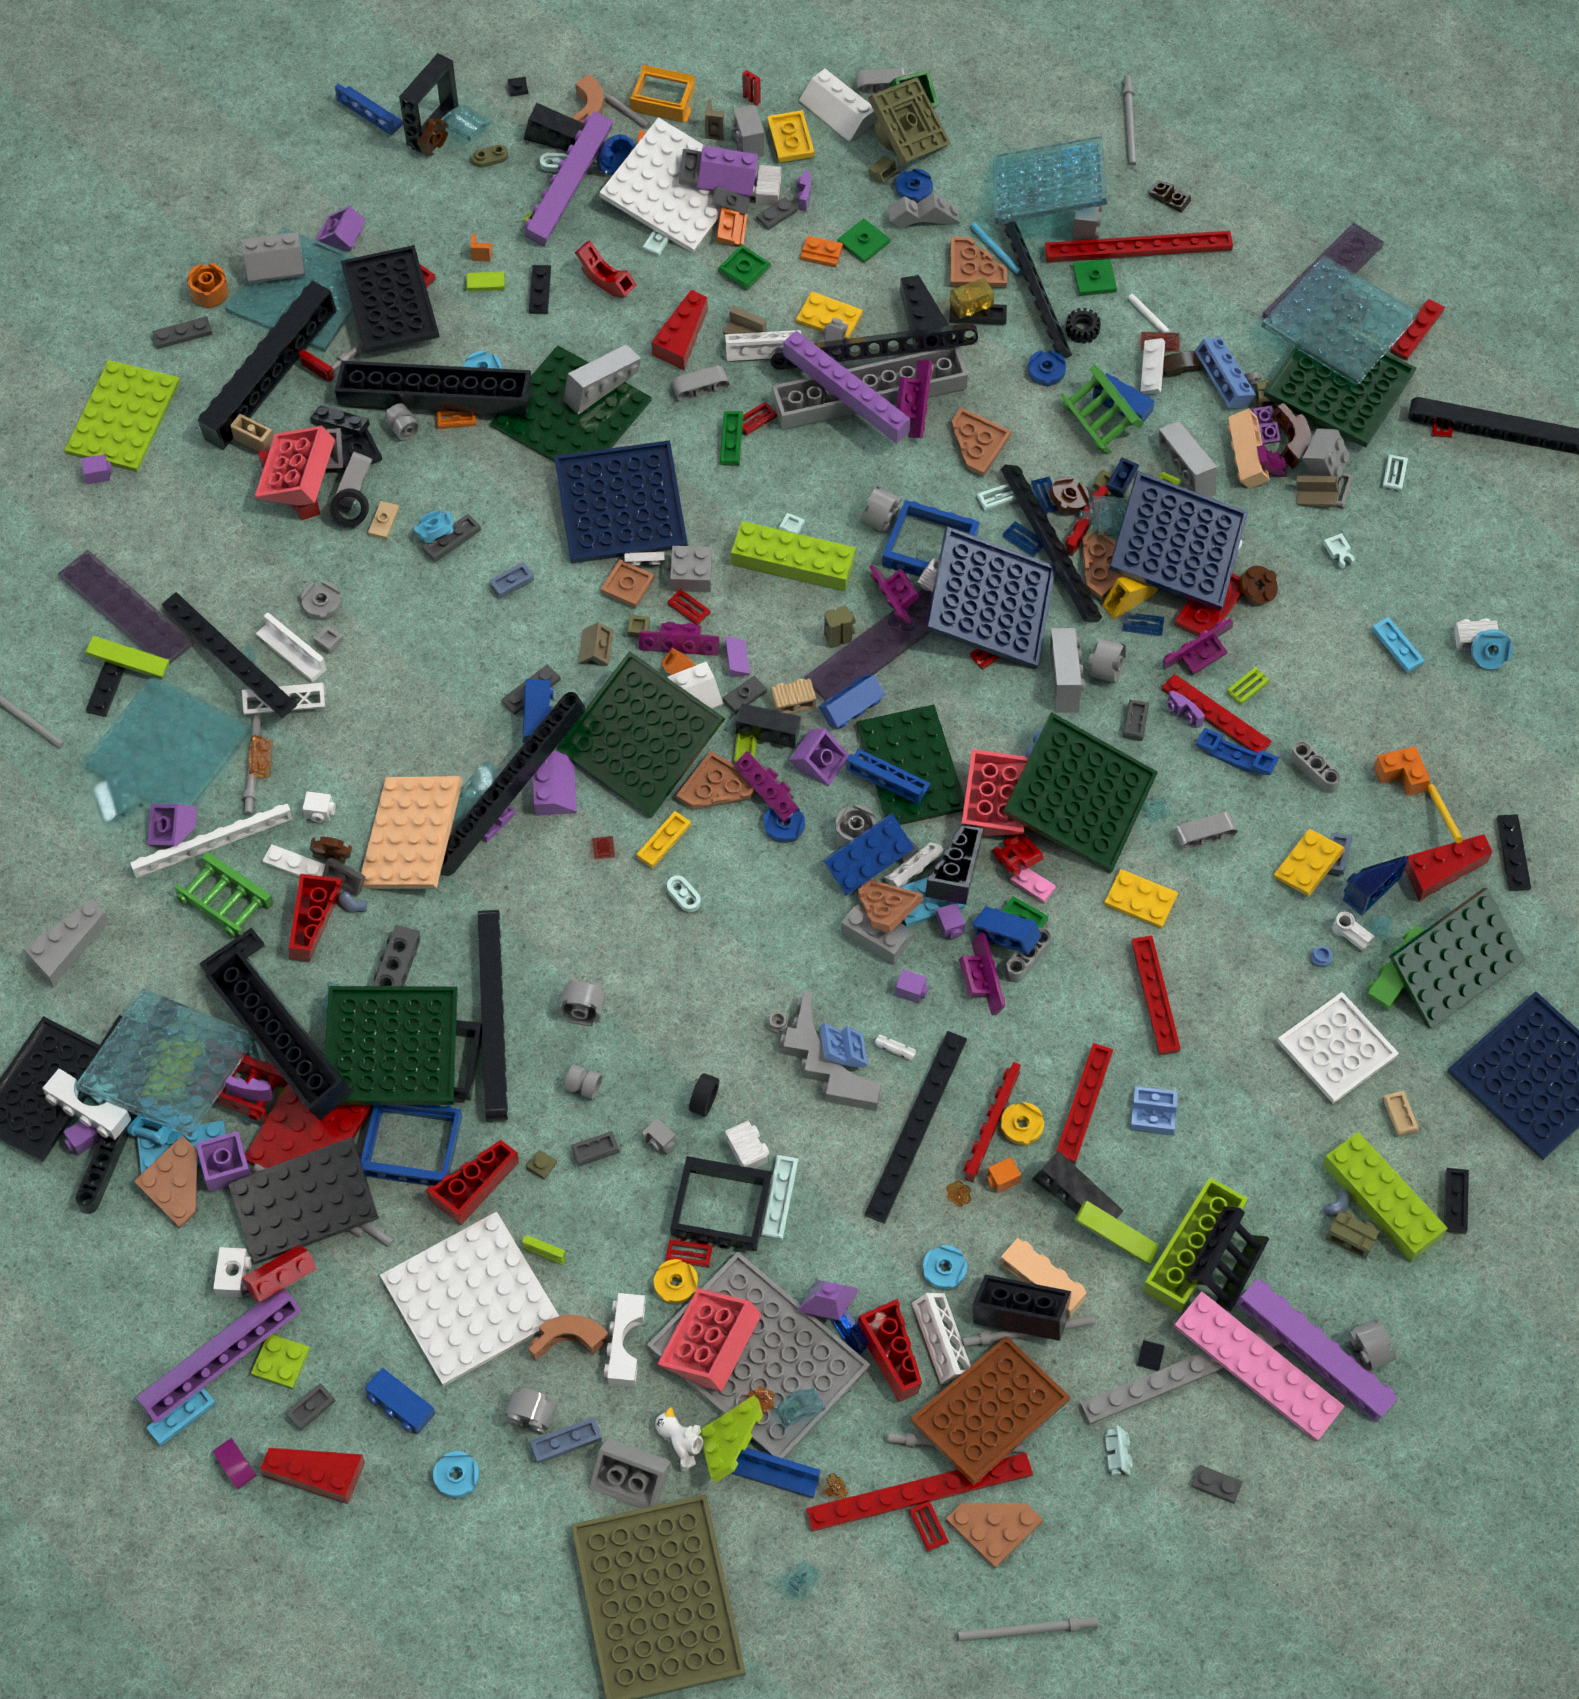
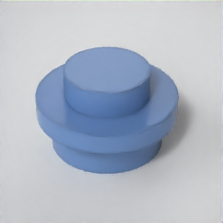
[1311,946,1333,967]

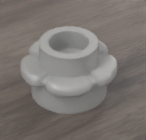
[1244,371,1262,385]
[767,1012,788,1032]

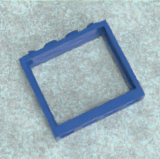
[882,500,980,577]
[361,1105,462,1186]

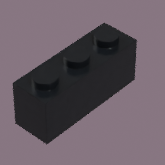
[735,703,801,747]

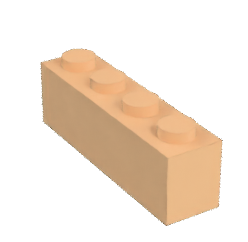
[1228,408,1270,488]
[1000,1238,1087,1318]

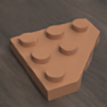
[950,237,1007,288]
[951,407,1012,477]
[1082,526,1124,600]
[676,751,756,809]
[858,880,923,933]
[134,1135,198,1228]
[946,1503,1043,1568]

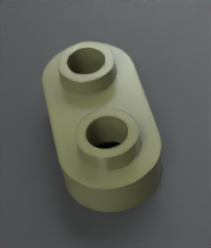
[472,145,508,168]

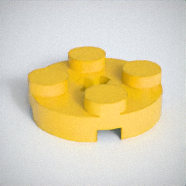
[1001,1102,1044,1146]
[654,1259,698,1304]

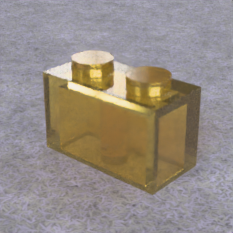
[950,277,995,318]

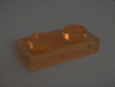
[249,735,273,778]

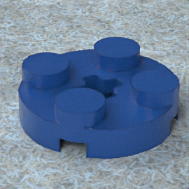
[896,168,933,203]
[1028,350,1066,387]
[764,808,805,843]

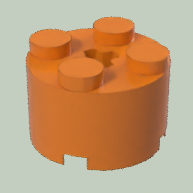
[188,263,229,308]

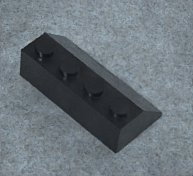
[973,1274,1071,1341]

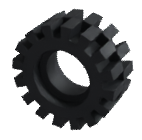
[1066,308,1101,344]

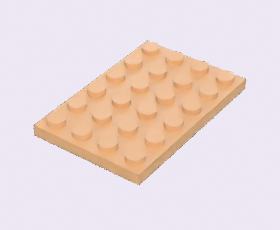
[361,776,463,889]

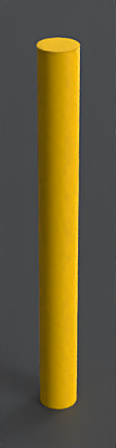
[1427,784,1463,843]

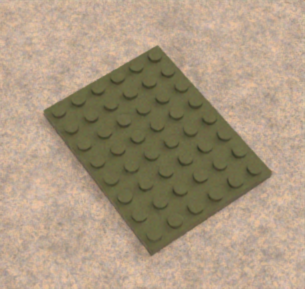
[571,1494,746,1699]

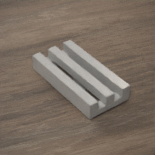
[1335,472,1354,509]

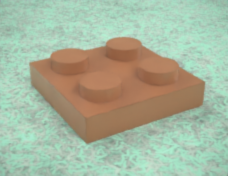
[601,560,655,608]

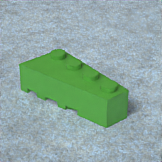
[1366,925,1424,1011]

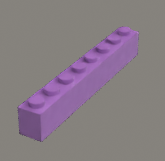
[524,111,613,246]
[783,330,910,444]
[1236,1278,1398,1423]
[136,1289,301,1423]

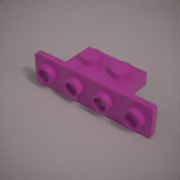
[896,360,932,438]
[869,564,920,624]
[1163,618,1233,675]
[639,622,719,656]
[734,751,799,821]
[959,932,1005,1015]

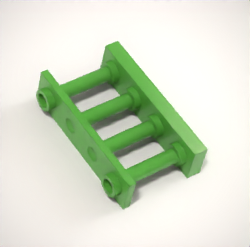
[1060,364,1144,454]
[174,851,273,938]

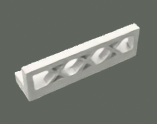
[725,330,801,361]
[256,613,327,682]
[242,683,326,715]
[912,1293,971,1384]

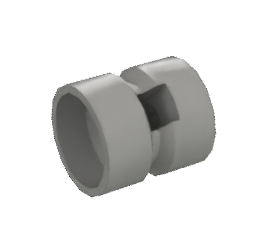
[384,404,420,440]
[564,1064,603,1100]

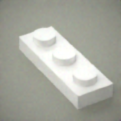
[1140,338,1165,395]
[884,842,945,887]
[262,844,325,878]

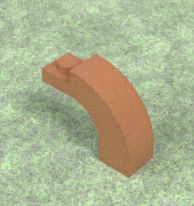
[571,74,604,123]
[528,1315,609,1361]

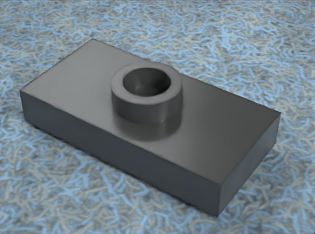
[711,186,750,215]
[723,676,767,714]
[1123,699,1149,741]
[571,1131,620,1167]

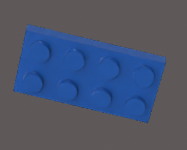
[823,814,915,895]

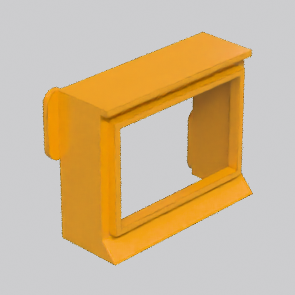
[630,64,695,122]

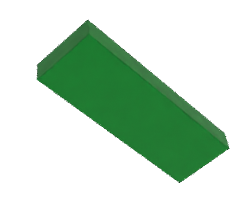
[720,411,744,466]

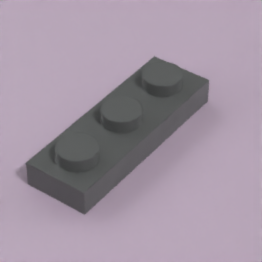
[152,316,213,349]
[422,514,481,562]
[501,664,561,715]

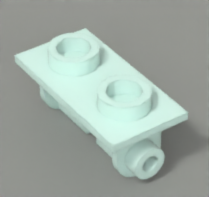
[1105,1426,1133,1476]

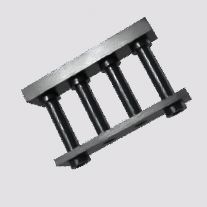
[1185,1206,1269,1312]

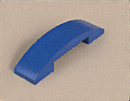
[1196,727,1279,775]

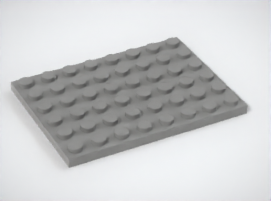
[647,1252,871,1459]

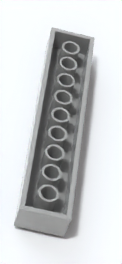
[772,347,968,430]

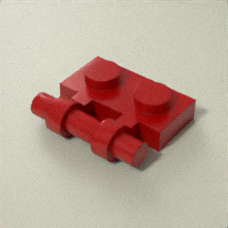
[992,834,1044,876]

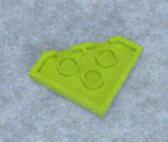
[700,1395,763,1483]

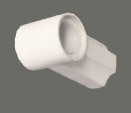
[1332,912,1375,951]

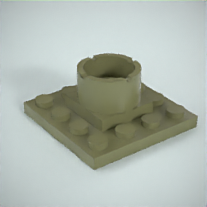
[868,77,951,164]

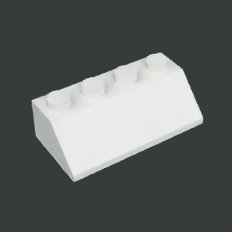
[799,69,876,142]
[667,662,723,709]

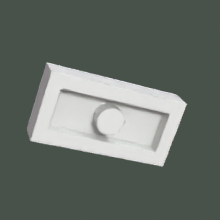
[625,552,665,565]

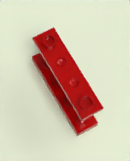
[186,1042,288,1123]

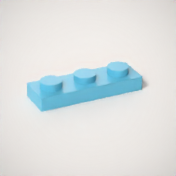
[1371,617,1425,673]
[146,1387,216,1446]

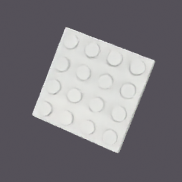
[1277,992,1399,1104]

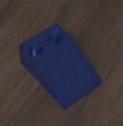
[1343,855,1409,916]

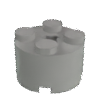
[860,486,902,533]
[1088,638,1127,683]
[835,805,877,848]
[558,979,605,1026]
[1349,1318,1397,1370]
[505,1387,557,1434]

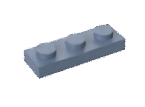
[530,1417,602,1464]

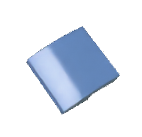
[819,1023,868,1067]
[1131,1086,1178,1135]

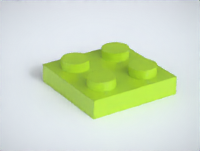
[251,1334,311,1389]

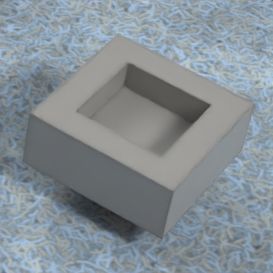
[314,625,344,653]

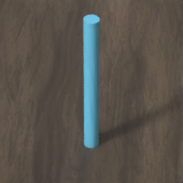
[970,222,1022,275]

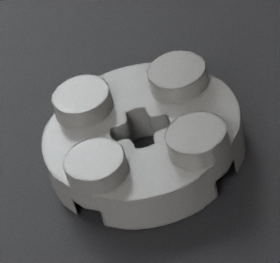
[301,582,342,620]

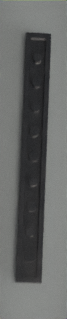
[998,203,1072,358]
[1000,464,1102,622]
[161,592,297,719]
[865,1031,967,1224]

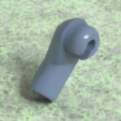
[338,891,367,912]
[1324,1191,1351,1217]

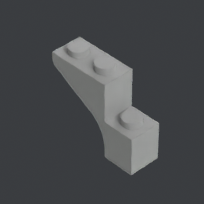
[888,192,960,229]

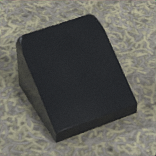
[1137,1340,1165,1371]

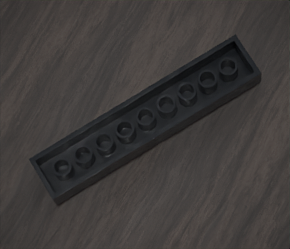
[198,280,337,450]
[335,360,533,415]
[205,948,354,1121]

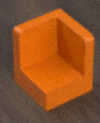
[470,234,492,262]
[661,648,696,675]

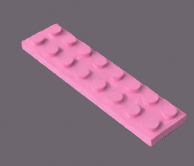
[1173,1291,1345,1442]

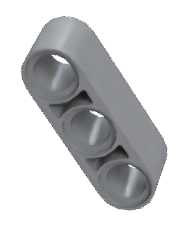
[856,68,908,94]
[671,366,730,402]
[335,451,373,509]
[1291,741,1341,793]
[1174,812,1238,850]
[1006,928,1051,983]

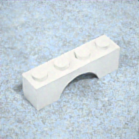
[43,1069,131,1140]
[604,1293,646,1387]

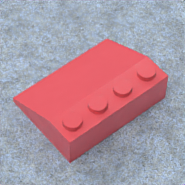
[254,426,335,506]
[961,749,1029,836]
[658,1288,762,1392]

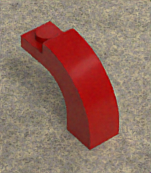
[574,241,637,297]

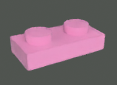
[1010,865,1056,904]

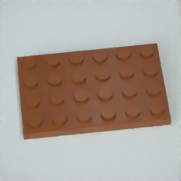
[910,1336,1070,1485]

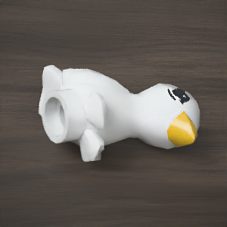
[655,1407,703,1472]

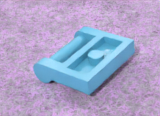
[127,1103,185,1145]

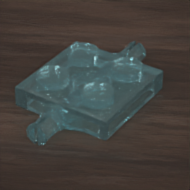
[1079,496,1127,536]

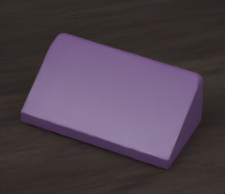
[725,637,750,677]

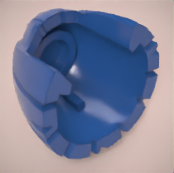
[596,134,636,175]

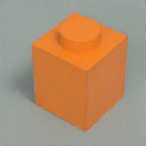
[986,1157,1021,1193]

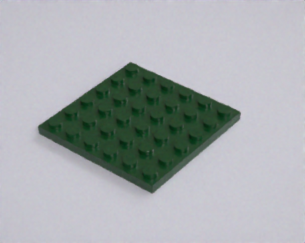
[1263,317,1417,448]
[490,345,652,462]
[556,651,725,818]
[1002,712,1158,873]
[325,986,458,1105]

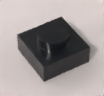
[508,77,529,97]

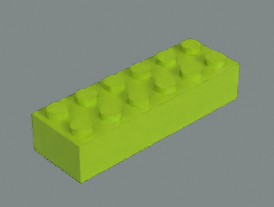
[731,521,856,592]
[1323,1131,1448,1262]
[1143,1177,1248,1313]

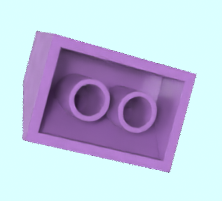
[697,146,758,198]
[533,750,577,816]

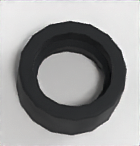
[330,488,369,527]
[689,1073,720,1117]

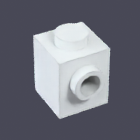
[302,792,336,823]

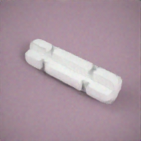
[875,1035,916,1061]

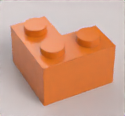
[1374,746,1430,796]

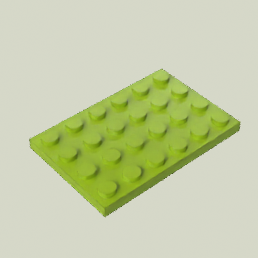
[64,360,180,472]

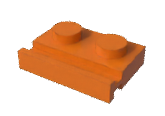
[715,207,748,246]
[800,236,843,268]

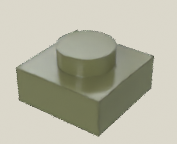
[1092,469,1111,497]
[627,615,650,637]
[527,1149,557,1180]

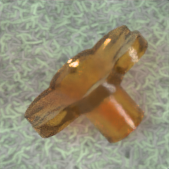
[946,1180,971,1207]
[748,1386,775,1414]
[825,1473,849,1499]

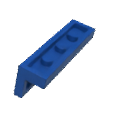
[335,83,403,135]
[846,748,930,805]
[731,1448,820,1499]

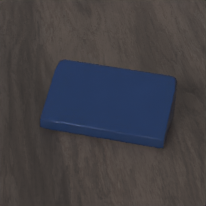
[1106,457,1139,500]

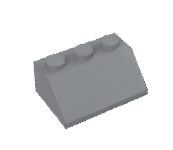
[242,232,305,283]
[841,903,917,965]
[589,1438,671,1508]

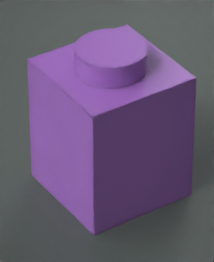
[82,454,113,484]
[936,903,965,939]
[895,969,929,1004]
[64,1121,100,1156]

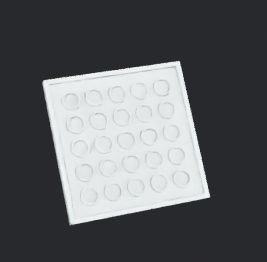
[599,117,721,253]
[380,1212,559,1386]

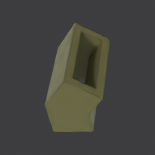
[869,156,899,183]

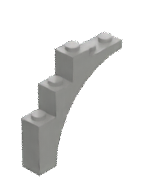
[780,991,881,1111]

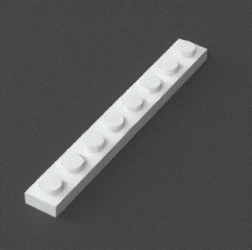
[130,803,293,878]

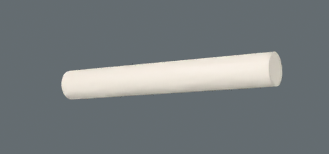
[1128,294,1170,336]

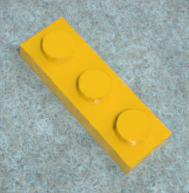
[636,811,691,869]

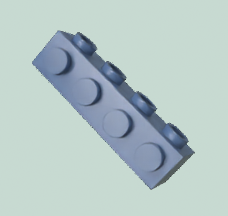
[1195,338,1256,409]

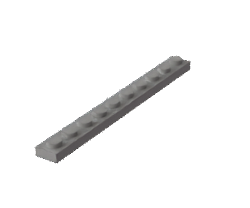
[1080,1327,1284,1425]

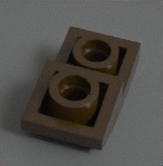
[1148,180,1191,213]
[1163,351,1203,375]

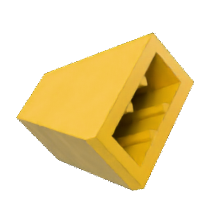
[1102,576,1158,620]

